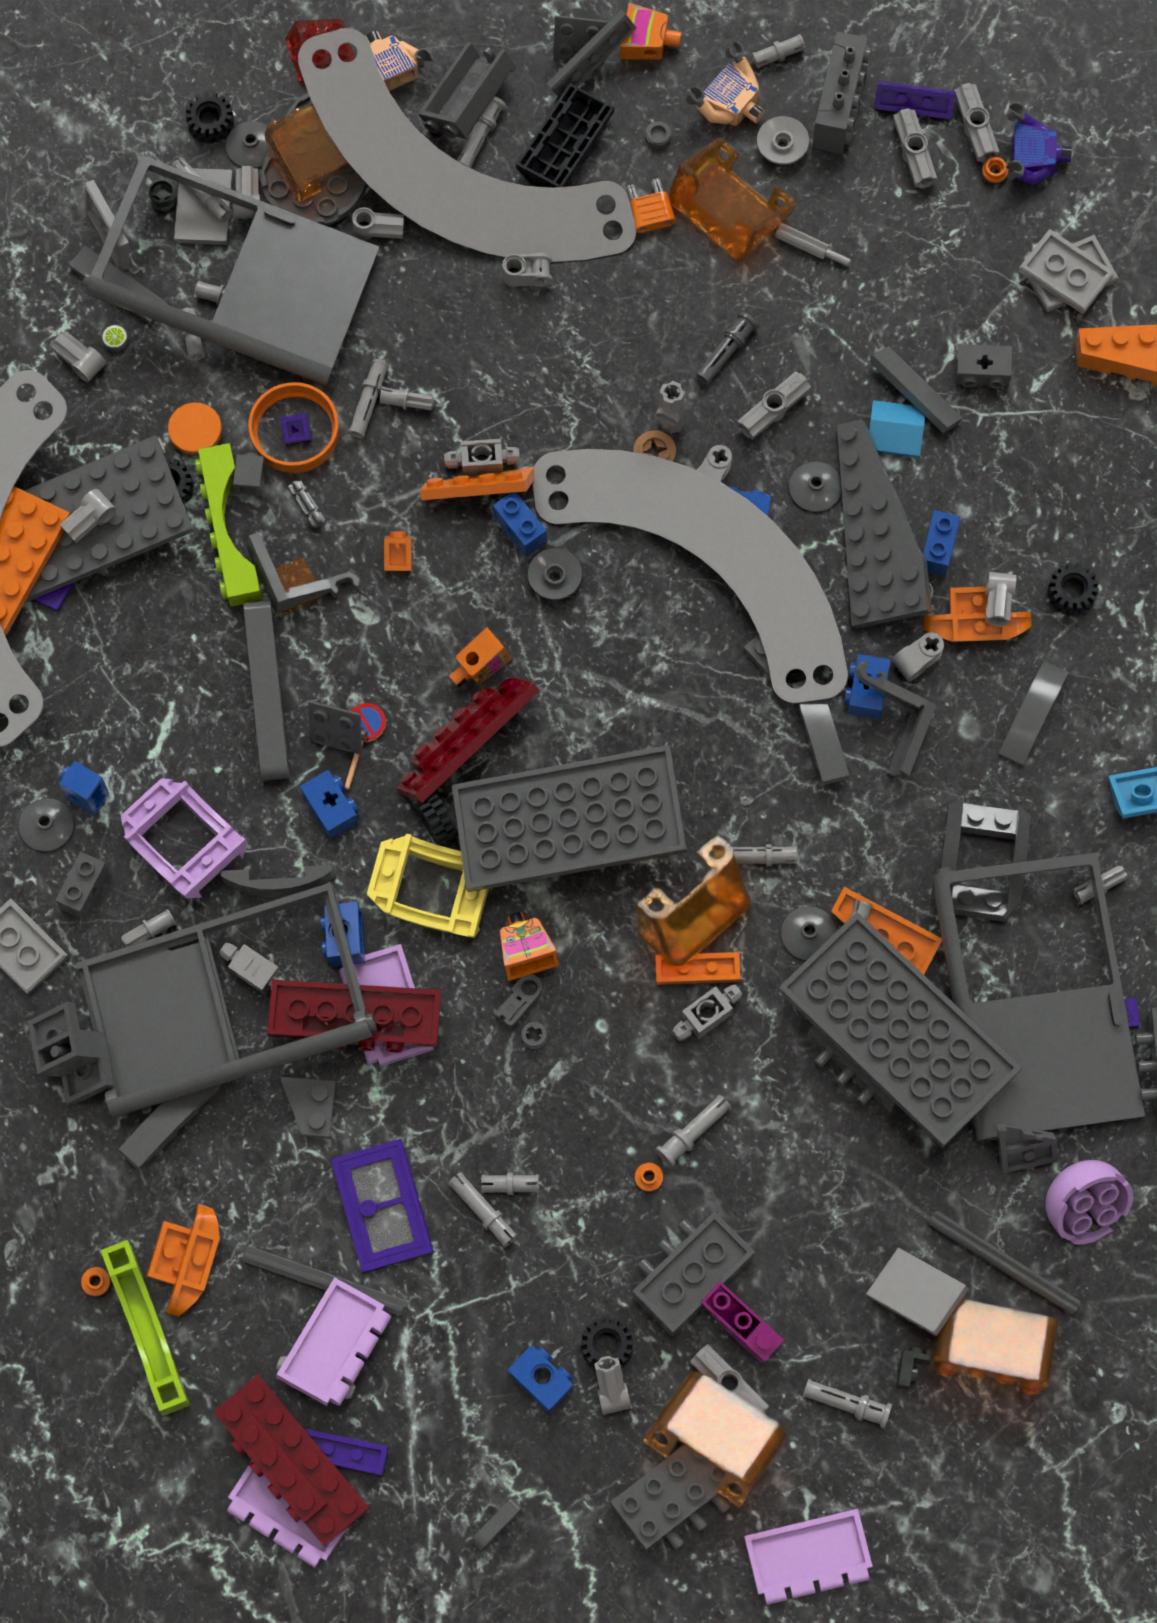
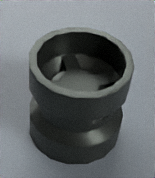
[148,179,177,214]

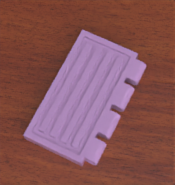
[339,944,434,1067]
[276,1277,391,1406]
[227,1460,347,1568]
[744,1509,873,1605]

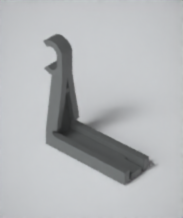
[247,532,359,614]
[856,661,936,778]

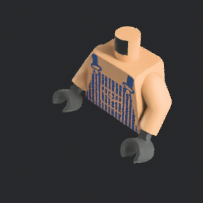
[365,31,434,91]
[686,42,765,126]

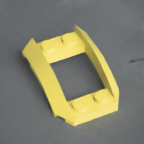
[367,834,489,938]

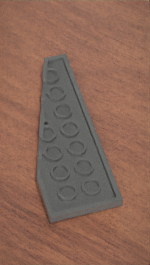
[837,419,931,629]

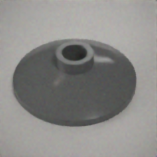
[226,121,276,169]
[789,462,842,513]
[528,548,582,600]
[19,798,74,852]
[781,906,837,961]

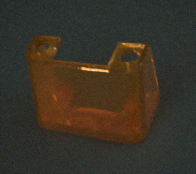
[264,103,348,202]
[669,137,796,260]
[636,835,751,966]
[930,1299,1058,1395]
[642,1371,786,1508]

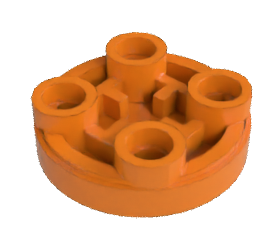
[168,403,222,455]

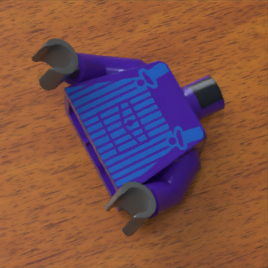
[1006,102,1072,185]

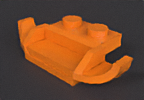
[923,587,1032,642]
[146,1204,220,1317]

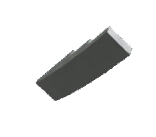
[792,677,850,785]
[118,1085,220,1170]

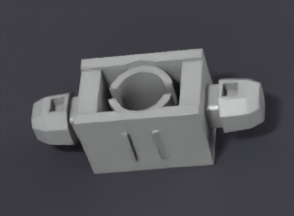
[444,439,520,476]
[219,943,284,995]
[672,985,742,1041]

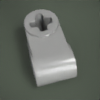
[502,253,553,287]
[697,445,732,483]
[891,632,944,682]

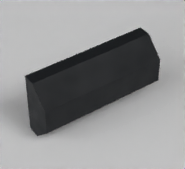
[516,83,615,188]

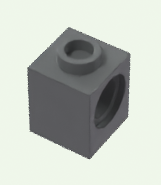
[233,452,266,496]

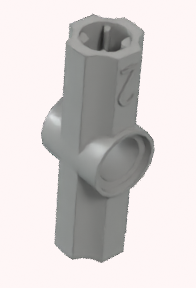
[954,83,1000,163]
[893,108,937,189]
[737,371,811,440]
[655,381,688,436]
[690,1344,769,1425]

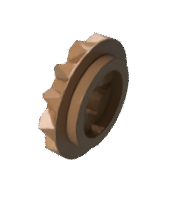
[633,431,676,462]

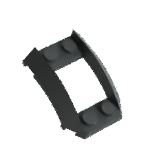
[941,798,1031,922]

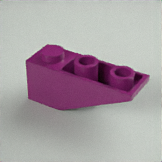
[700,1281,784,1363]

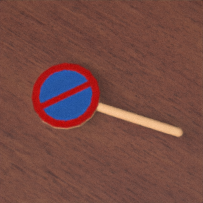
[345,703,386,790]

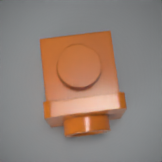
[384,531,412,571]

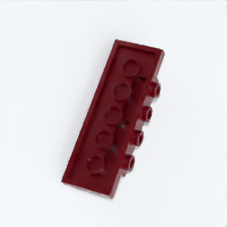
[396,677,540,803]
[267,979,441,1053]
[213,1374,370,1547]

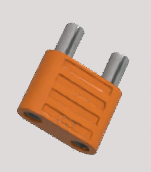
[626,178,676,233]

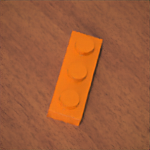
[655,952,741,985]

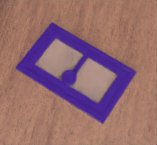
[331,1139,434,1273]

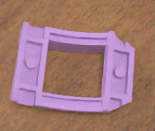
[121,778,247,899]

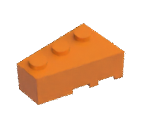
[1075,325,1157,386]

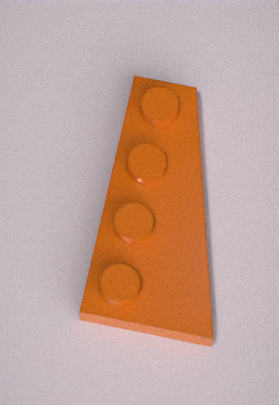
[420,467,534,500]
[831,887,942,975]

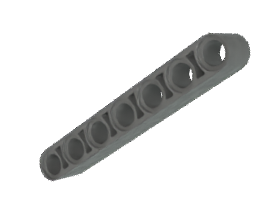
[243,600,290,782]

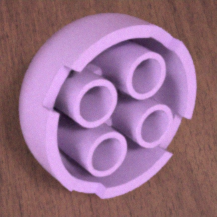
[1046,1160,1133,1245]

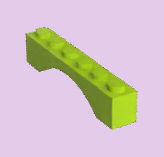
[195,443,262,607]
[101,1240,190,1416]

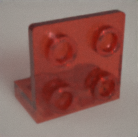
[285,19,355,82]

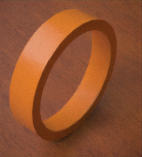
[248,382,340,473]

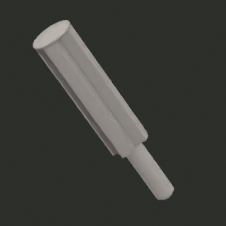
[775,223,851,266]

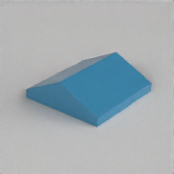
[869,400,925,458]
[1108,767,1157,818]

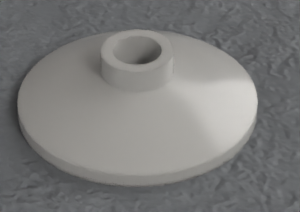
[757,116,809,165]

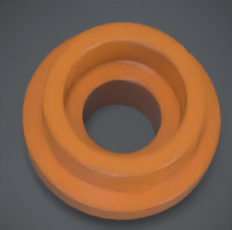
[982,157,1008,183]
[635,1163,663,1192]
[81,1267,110,1296]

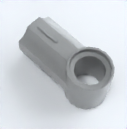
[233,166,261,219]
[352,207,404,240]
[51,331,106,382]
[60,489,116,543]
[985,571,1016,627]
[594,1356,631,1415]

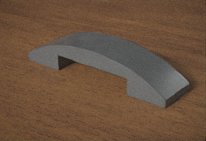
[998,661,1069,766]
[221,865,334,897]

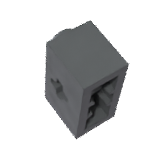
[955,344,1012,389]
[55,852,109,920]

